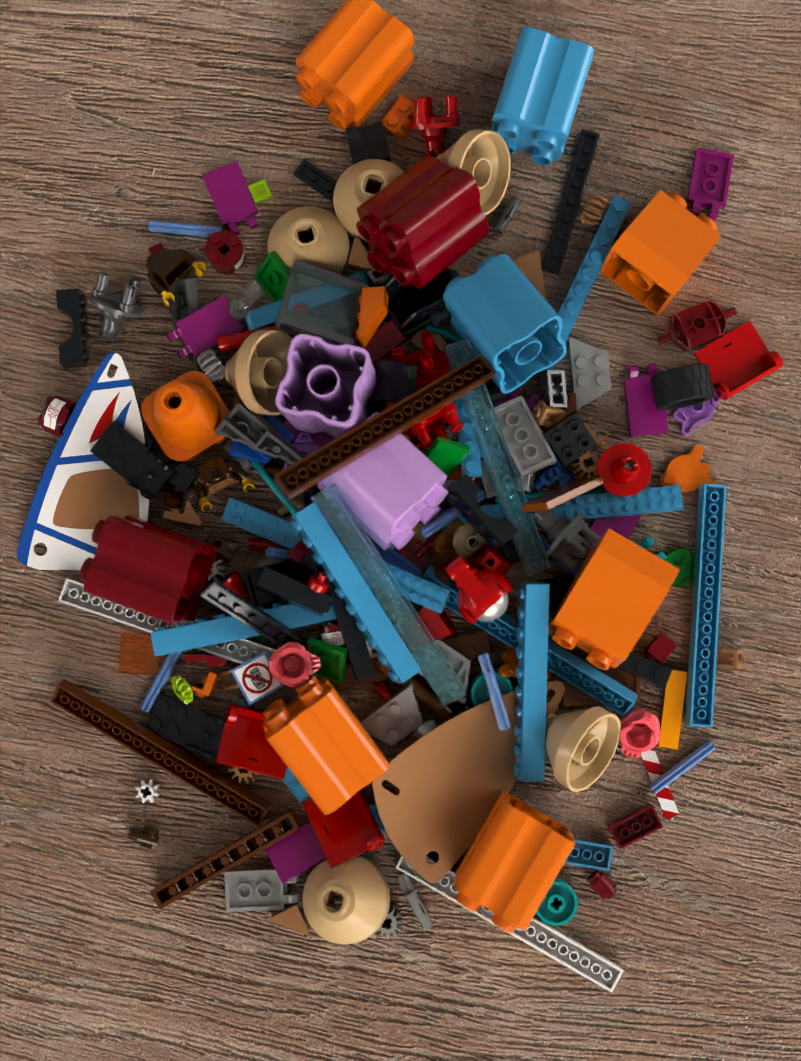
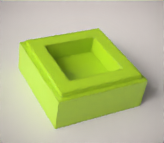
[247,179,272,205]

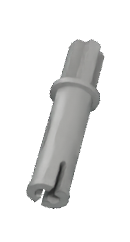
[397,873,434,930]

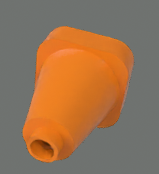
[141,371,230,464]

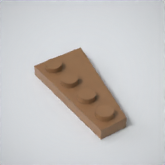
[512,250,547,301]

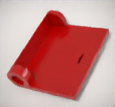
[693,321,783,400]
[216,703,287,779]
[302,789,385,868]

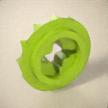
[171,675,193,704]

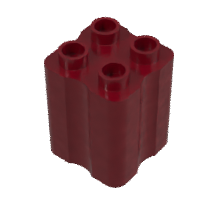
[356,155,489,288]
[79,515,218,625]

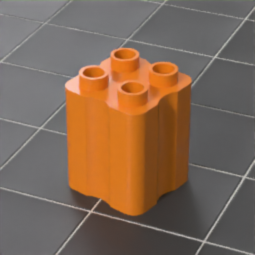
[295,0,414,131]
[262,675,390,815]
[454,790,576,933]

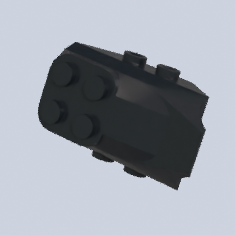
[385,267,460,330]

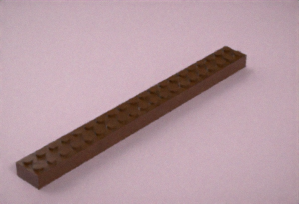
[274,354,495,500]
[254,631,491,710]
[51,679,272,827]

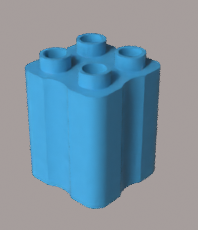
[491,27,595,166]
[443,254,567,393]

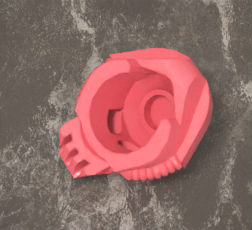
[268,642,321,688]
[619,708,661,758]

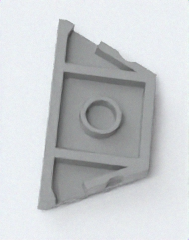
[568,338,612,410]
[412,639,471,704]
[359,683,423,746]

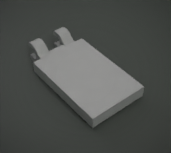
[224,868,300,912]

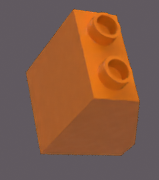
[599,190,721,317]
[548,529,680,670]

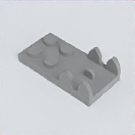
[487,395,557,479]

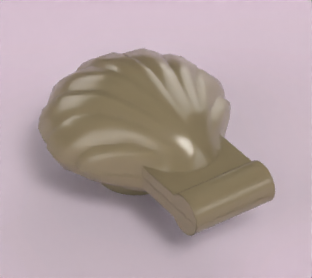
[452,522,487,558]

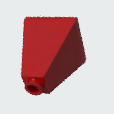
[466,544,514,576]
[405,607,457,649]

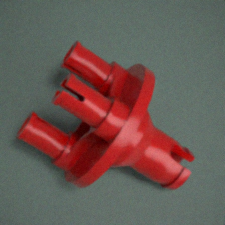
[407,96,460,158]
[392,331,450,388]
[407,387,464,449]
[597,443,652,497]

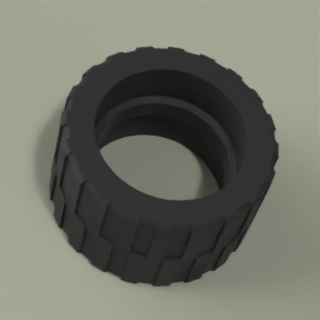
[650,364,715,411]

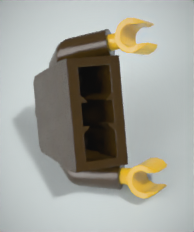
[146,248,206,307]

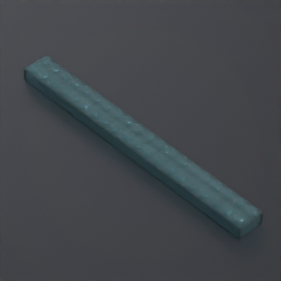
[444,338,551,576]
[311,483,467,707]

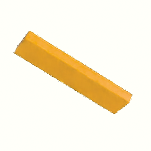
[657,670,688,749]

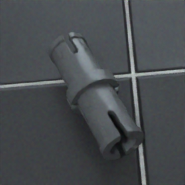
[493,196,522,235]

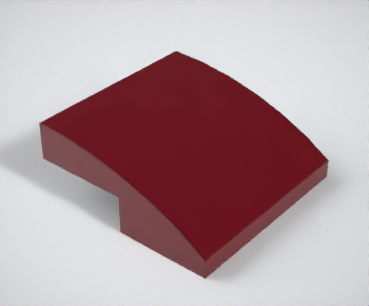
[185,654,231,668]

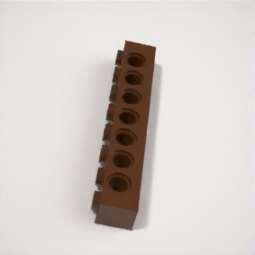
[150,809,301,909]

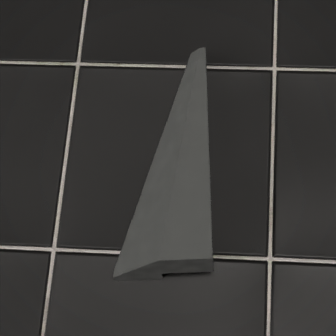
[163,278,204,373]
[214,400,305,465]

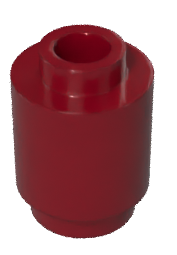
[587,869,616,900]

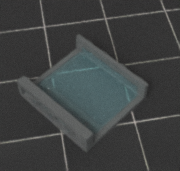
[274,259,368,345]

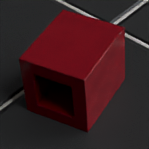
[643,633,677,664]

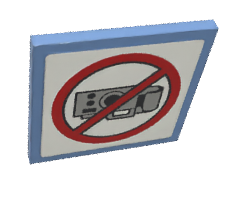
[231,652,284,705]

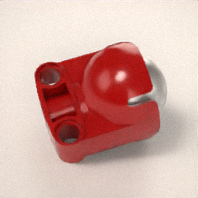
[444,555,513,625]

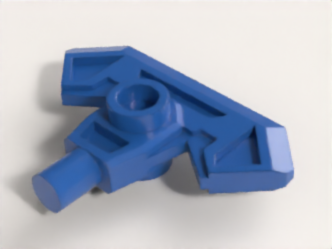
[532,451,575,492]

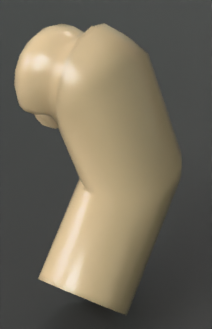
[277,500,305,517]

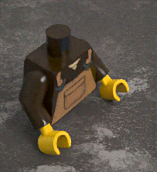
[193,457,255,512]

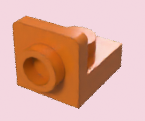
[191,672,220,698]

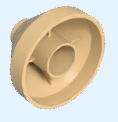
[437,129,511,216]
[333,159,404,243]
[267,206,350,291]
[224,330,293,416]
[545,707,621,792]
[303,855,390,944]

